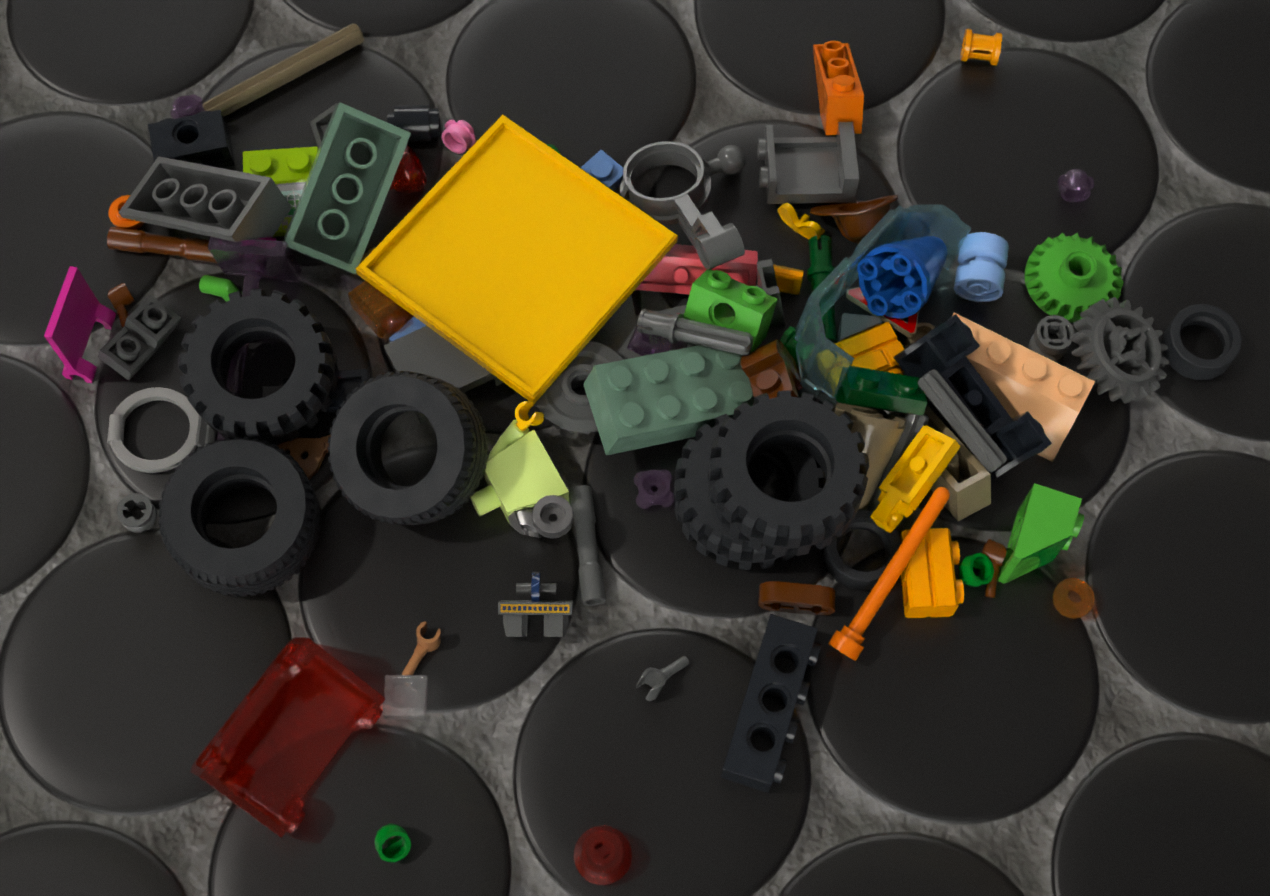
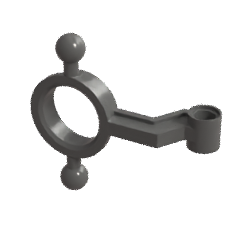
[620,141,746,270]

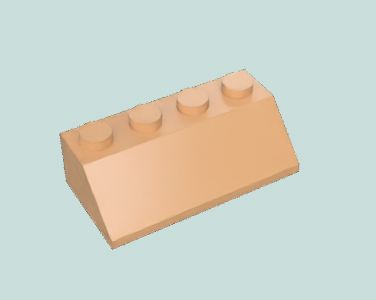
[951,313,1095,462]

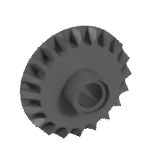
[535,341,623,436]

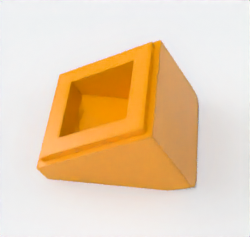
[773,264,804,295]

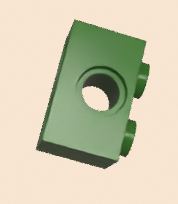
[683,269,778,352]

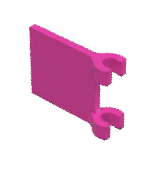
[44,266,116,384]

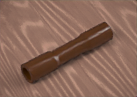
[107,227,223,264]

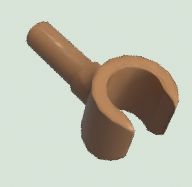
[401,621,441,680]

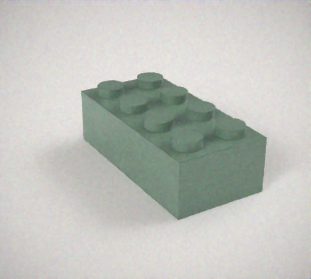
[281,102,411,275]
[583,345,754,456]

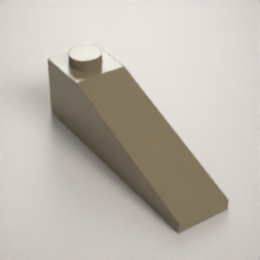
[877,405,991,521]

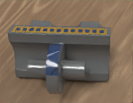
[498,571,573,637]

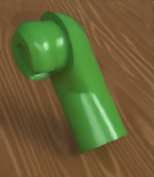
[199,275,244,302]

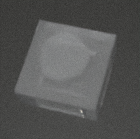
[383,675,428,720]

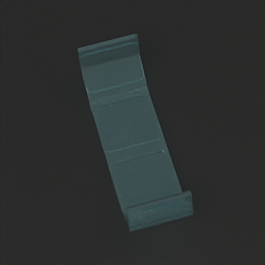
[794,205,971,399]

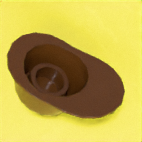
[810,195,898,244]

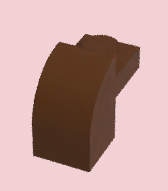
[741,339,803,399]

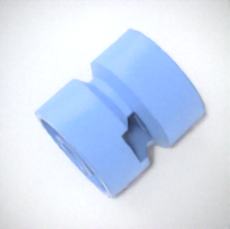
[954,232,1009,302]

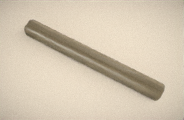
[203,23,364,117]

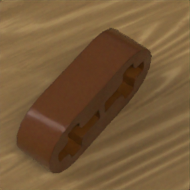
[758,581,836,615]

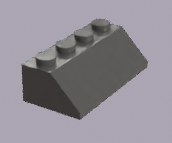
[118,156,292,242]

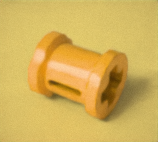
[960,29,1002,66]

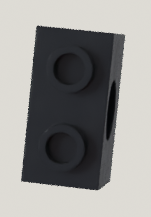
[148,109,235,168]

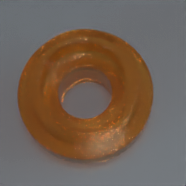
[1053,578,1095,618]

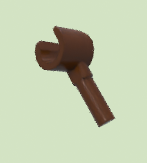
[108,283,135,328]
[981,539,1007,598]

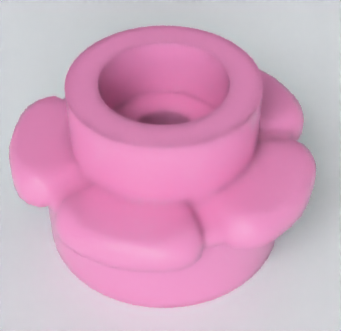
[441,119,476,154]

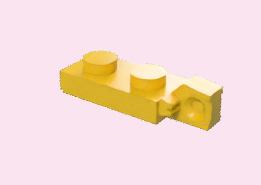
[870,425,960,534]

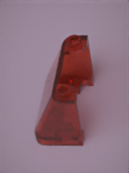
[190,637,386,838]

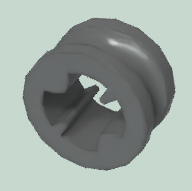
[117,493,157,533]

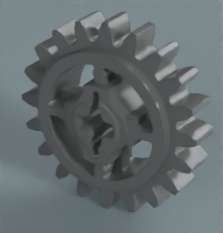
[1070,297,1169,403]

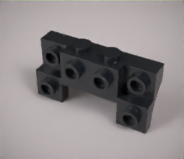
[893,314,1052,480]

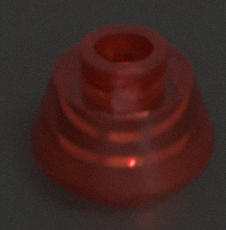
[389,146,427,193]
[574,826,632,885]

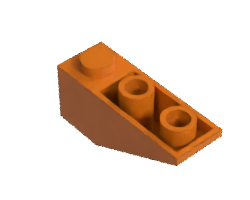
[813,41,864,135]

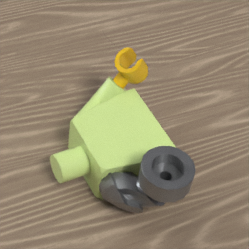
[470,401,573,539]

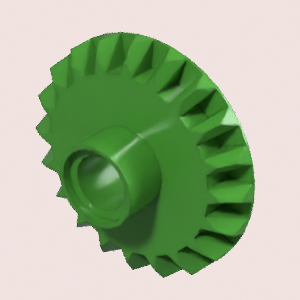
[1024,232,1124,323]

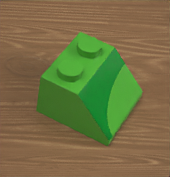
[997,483,1084,584]

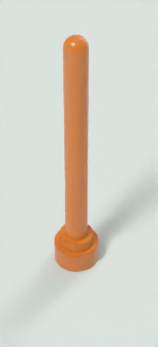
[828,487,950,661]

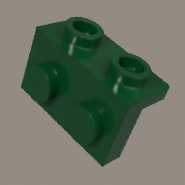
[835,365,928,416]

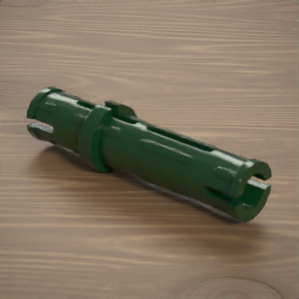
[807,235,837,346]

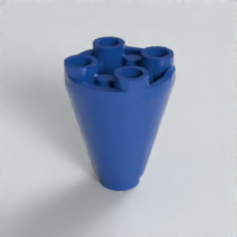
[857,236,947,319]

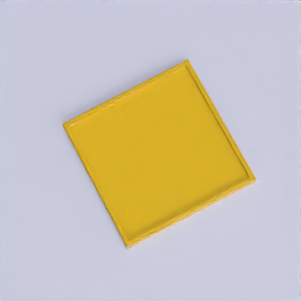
[356,115,678,404]

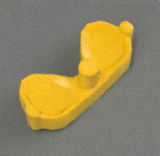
[777,202,825,240]

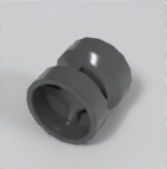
[1028,315,1075,363]

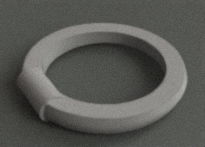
[107,387,199,473]

